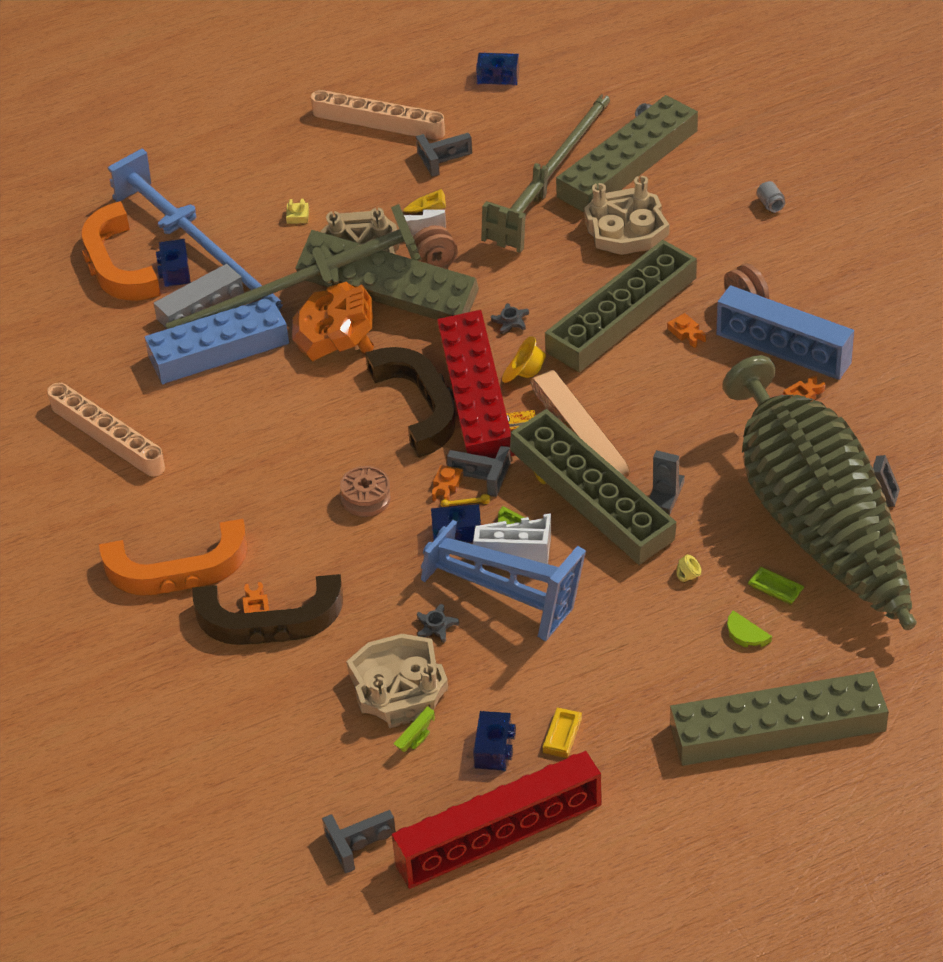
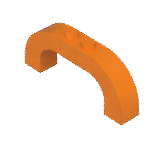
[82,201,161,301]
[99,518,248,596]

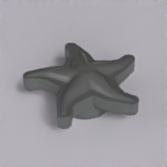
[491,303,529,334]
[417,604,459,643]

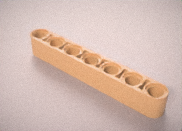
[311,90,445,140]
[531,370,629,477]
[47,383,165,476]

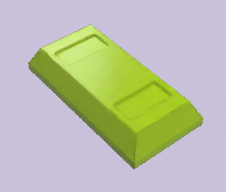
[748,567,804,605]

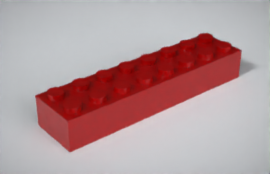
[437,310,516,459]
[392,750,602,889]

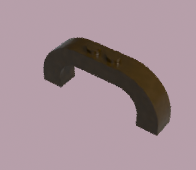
[365,347,456,458]
[192,574,343,645]

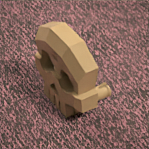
[584,176,670,255]
[321,208,399,254]
[346,634,448,728]

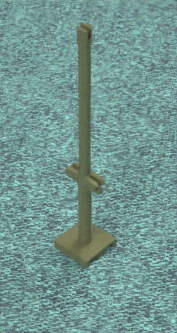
[481,94,610,253]
[166,204,421,329]

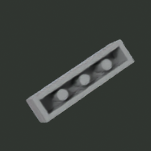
[154,264,244,328]

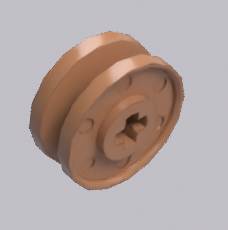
[413,225,458,269]
[724,263,769,299]
[340,466,390,517]

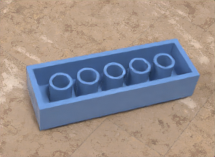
[716,285,854,380]
[144,297,289,384]

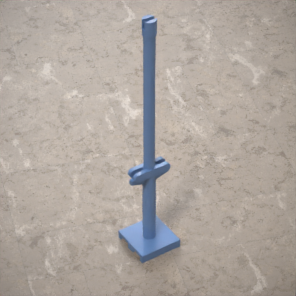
[108,149,283,310]

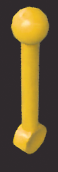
[440,494,490,509]

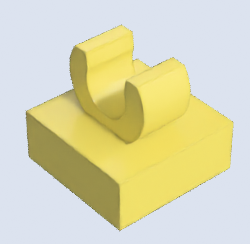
[286,199,309,224]

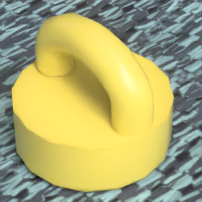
[676,554,701,582]

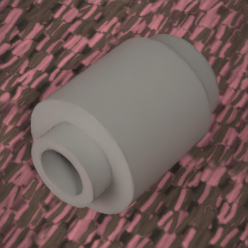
[756,181,785,212]

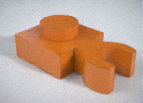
[667,313,706,348]
[783,376,825,401]
[432,465,463,501]
[243,582,269,613]

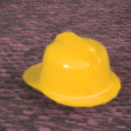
[502,336,546,383]

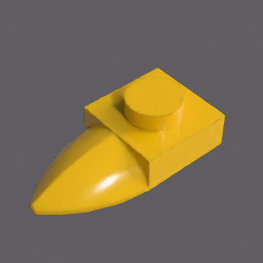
[403,189,446,213]

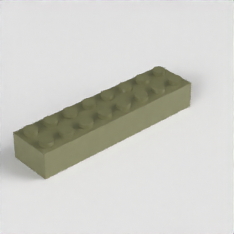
[556,95,698,212]
[295,230,479,320]
[545,240,697,373]
[510,409,677,565]
[670,671,889,766]

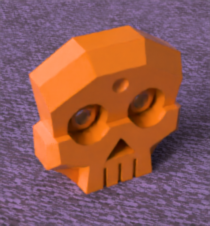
[292,282,374,361]

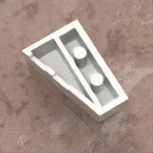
[473,513,551,566]

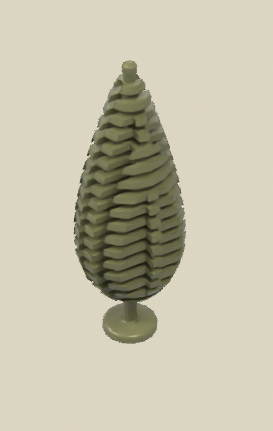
[722,355,917,630]

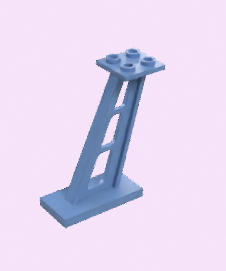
[421,520,586,641]

